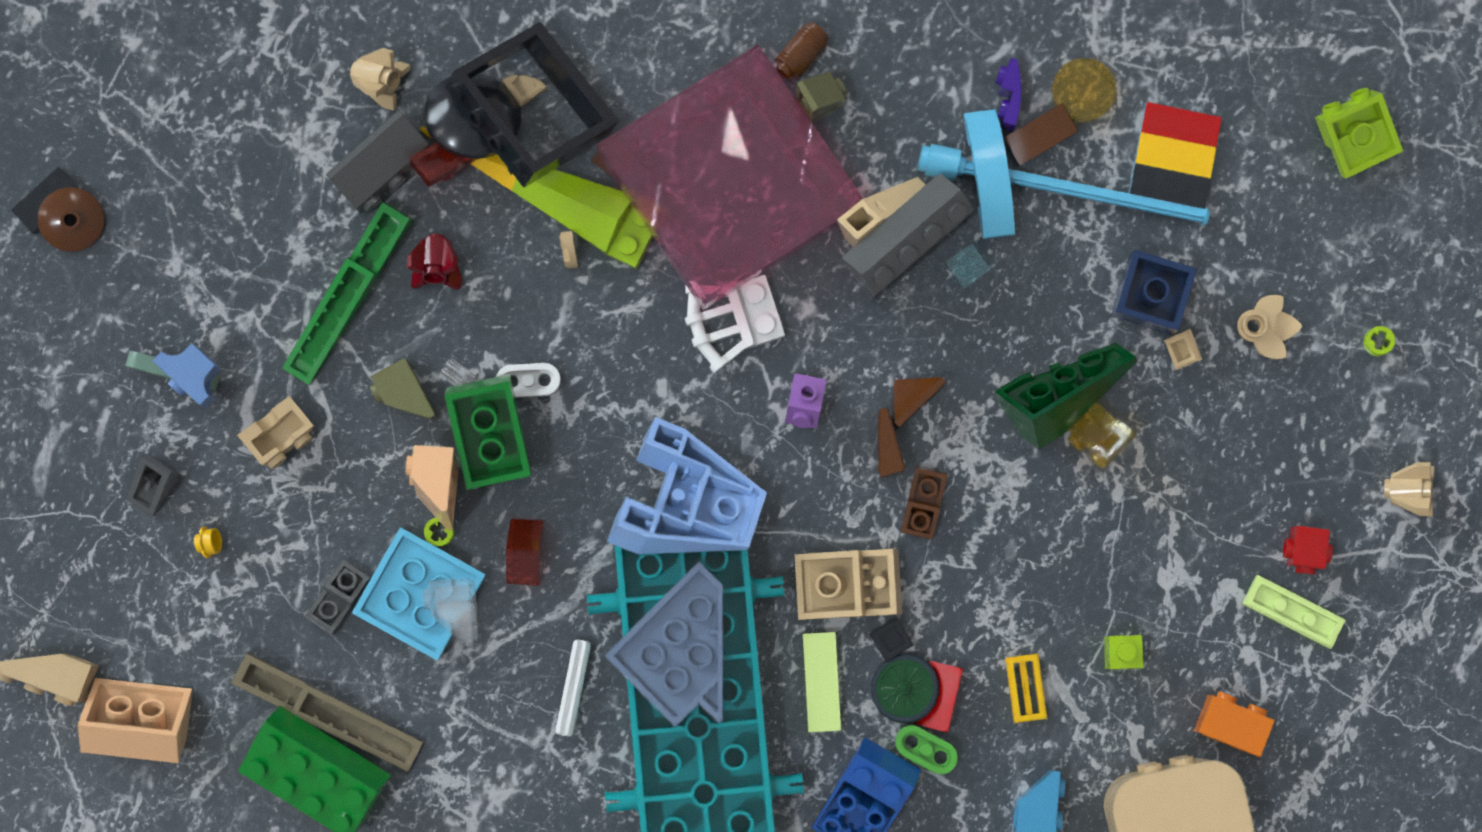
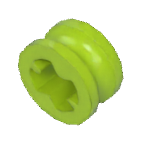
[1363,326,1395,357]
[424,517,454,547]

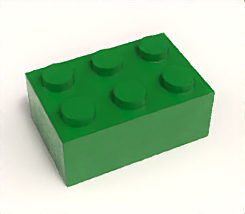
[444,374,532,490]

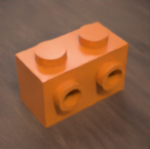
[1193,691,1275,757]

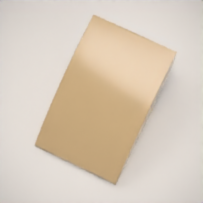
[795,549,902,620]

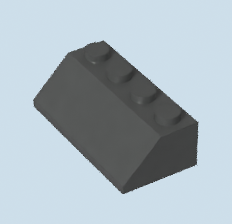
[842,173,974,300]

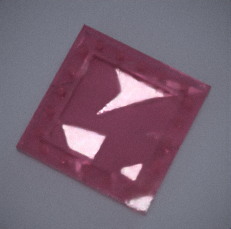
[596,45,863,310]

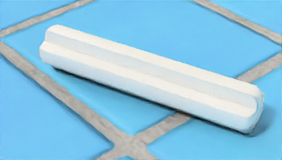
[555,639,591,737]

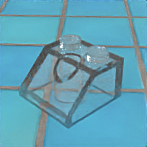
[423,578,479,646]

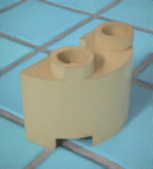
[237,396,314,470]

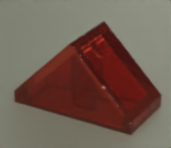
[506,519,544,586]

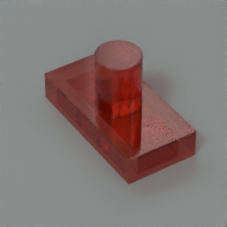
[410,143,477,187]

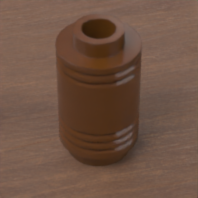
[774,22,829,80]

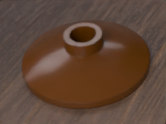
[38,187,104,252]

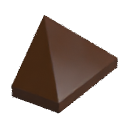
[893,377,946,430]

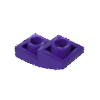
[995,58,1021,132]

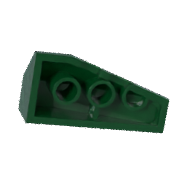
[994,343,1137,449]

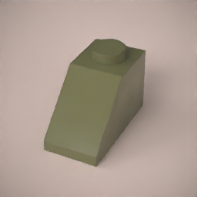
[795,72,847,124]
[370,358,438,421]

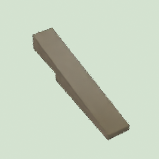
[231,652,423,772]

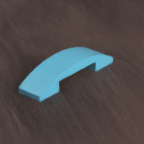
[963,109,1015,239]

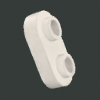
[496,363,561,398]

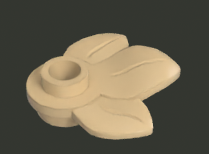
[1237,295,1302,359]

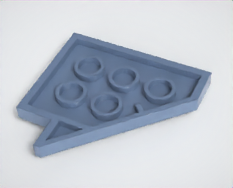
[605,562,723,727]

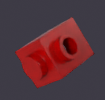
[1283,526,1333,575]

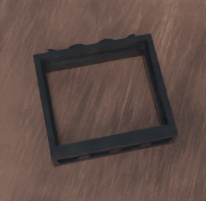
[444,22,619,188]

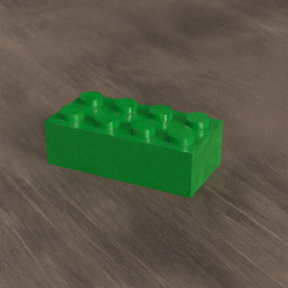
[238,706,391,832]

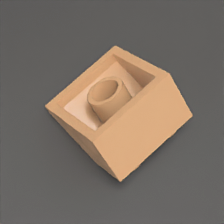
[406,445,459,530]

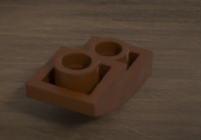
[1004,102,1078,165]
[901,466,948,540]

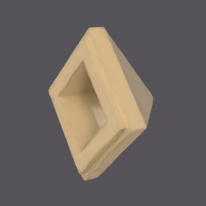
[1164,329,1202,370]

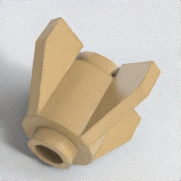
[350,48,411,111]
[1384,462,1434,517]

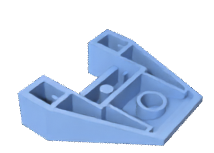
[607,417,767,554]

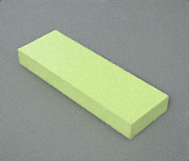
[1242,575,1346,649]
[803,632,841,732]

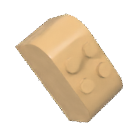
[1104,755,1255,832]

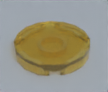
[1051,58,1116,123]

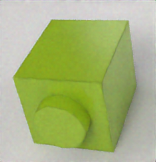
[1104,635,1143,669]

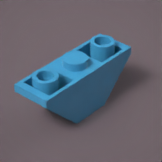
[1013,770,1065,832]

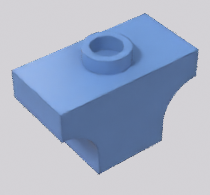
[153,343,221,409]

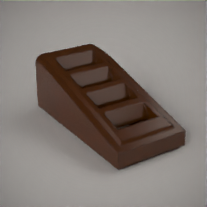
[878,408,905,479]

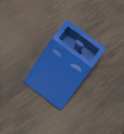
[811,737,921,832]

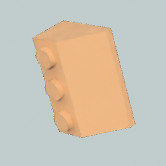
[78,678,192,763]

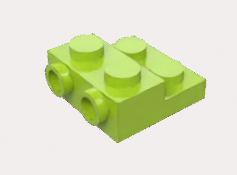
[1315,88,1403,179]

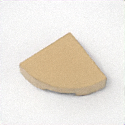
[502,75,547,108]
[559,231,578,269]

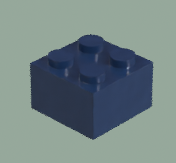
[1111,250,1197,335]

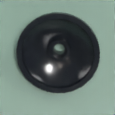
[424,74,521,159]

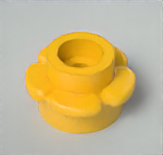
[194,526,222,558]

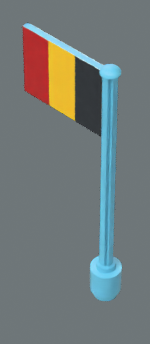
[917,102,1222,226]

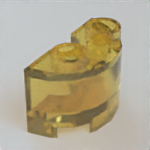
[1067,402,1136,469]

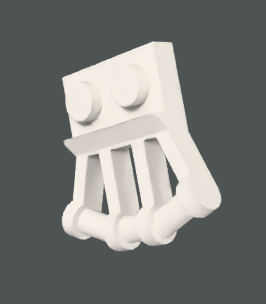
[684,275,785,374]

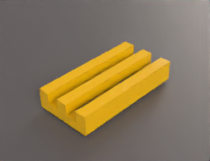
[1005,654,1047,723]

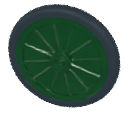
[871,654,940,723]

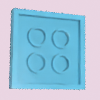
[352,527,486,661]

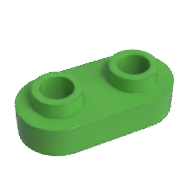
[895,725,958,774]

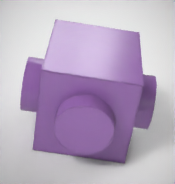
[785,373,826,429]

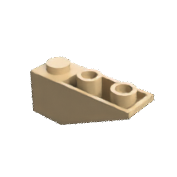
[837,177,926,247]
[0,654,99,706]

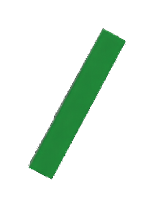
[282,202,415,385]

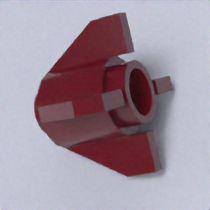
[406,234,462,290]

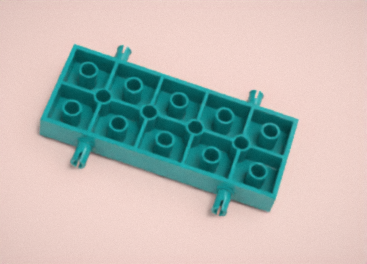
[587,545,804,832]

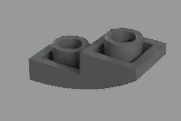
[305,560,370,636]

